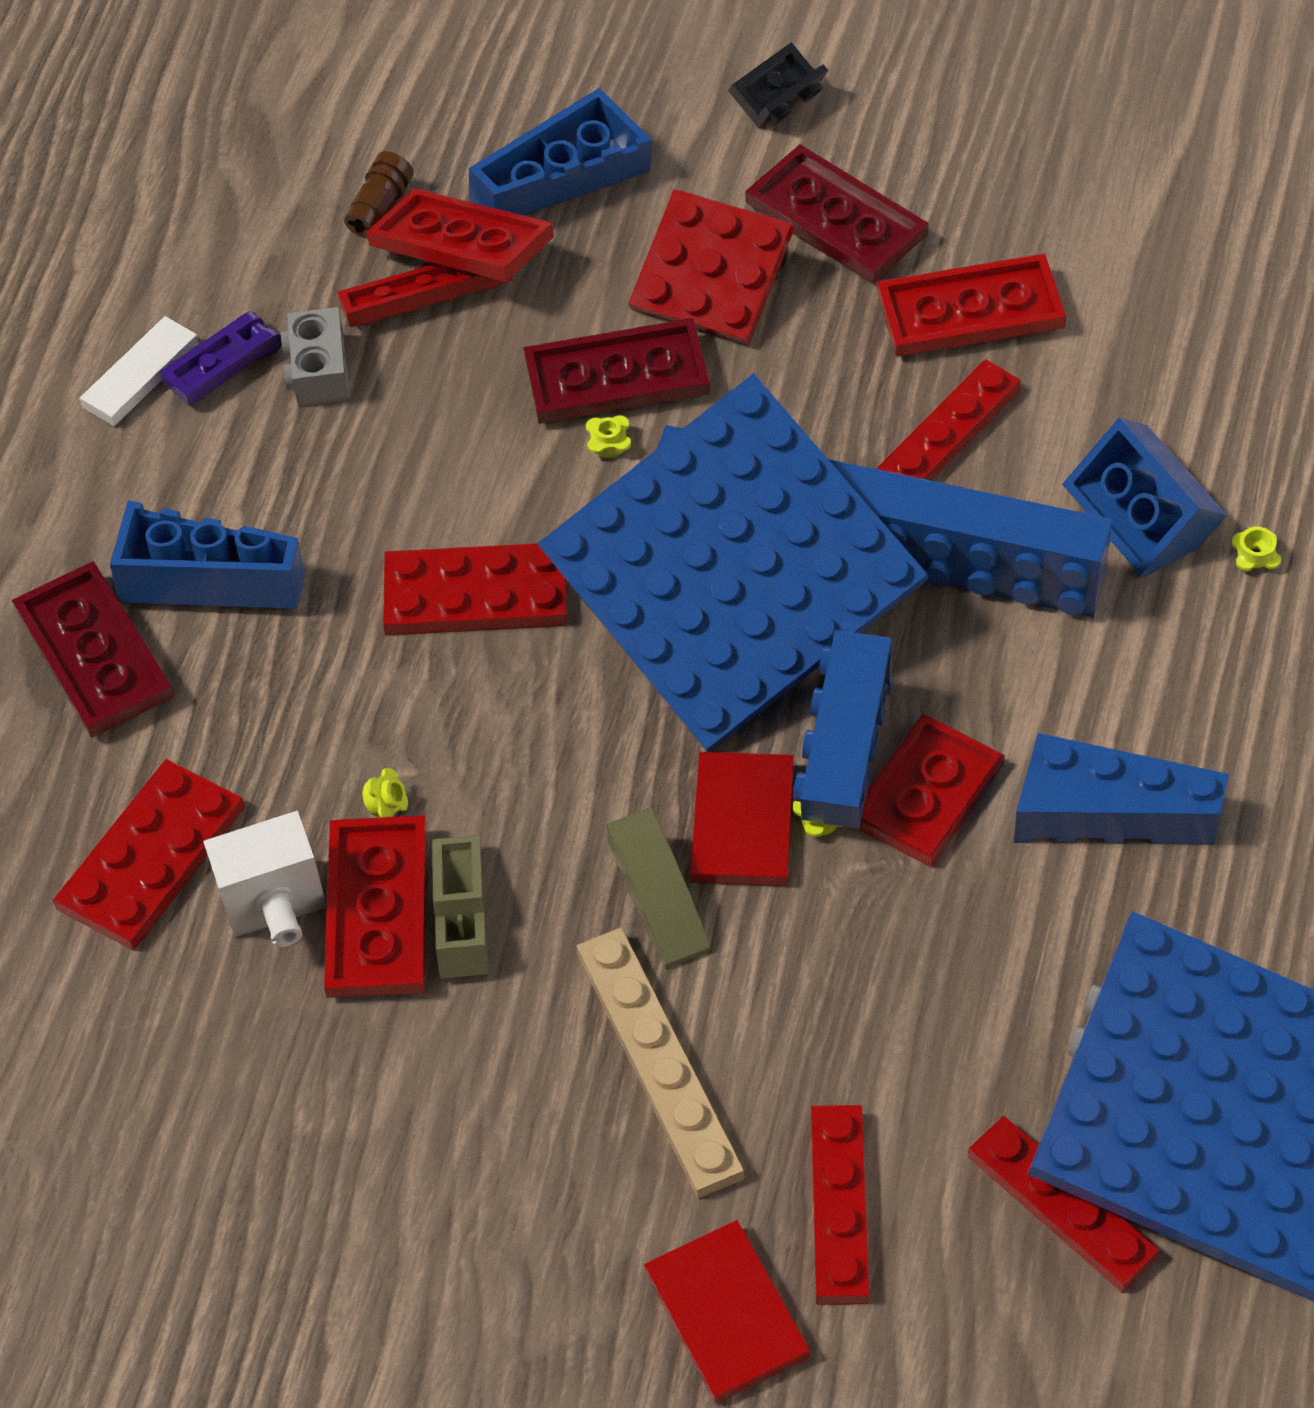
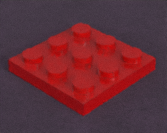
[628,189,794,346]

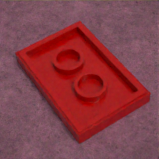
[858,714,1005,867]
[690,752,794,886]
[644,1220,810,1404]

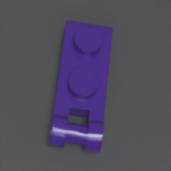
[160,311,282,407]

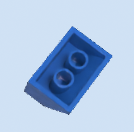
[1062,417,1228,576]

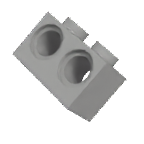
[281,307,350,407]

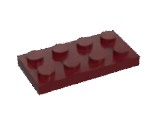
[745,144,929,283]
[523,318,710,424]
[12,561,175,738]

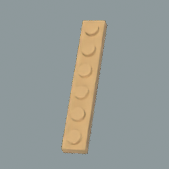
[576,927,744,1199]

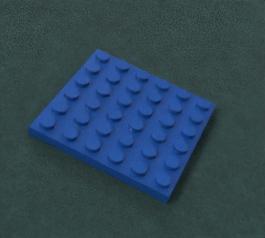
[537,373,929,752]
[1027,911,1314,1301]

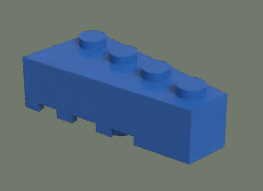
[469,88,652,215]
[110,500,305,608]
[793,630,892,829]
[1014,733,1229,845]

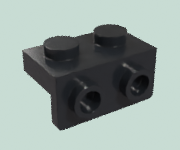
[728,42,829,128]

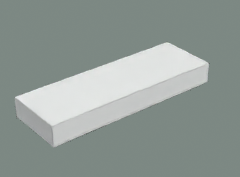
[79,316,199,426]

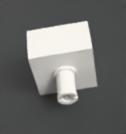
[203,810,327,947]

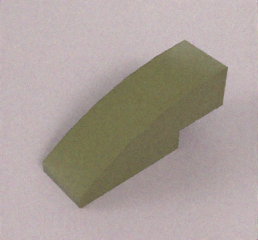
[606,807,711,969]
[432,835,489,979]

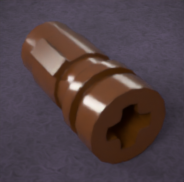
[344,151,414,238]

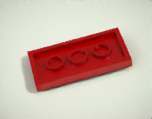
[366,188,554,282]
[877,253,1066,357]
[383,543,567,635]
[53,759,245,951]
[324,815,427,998]

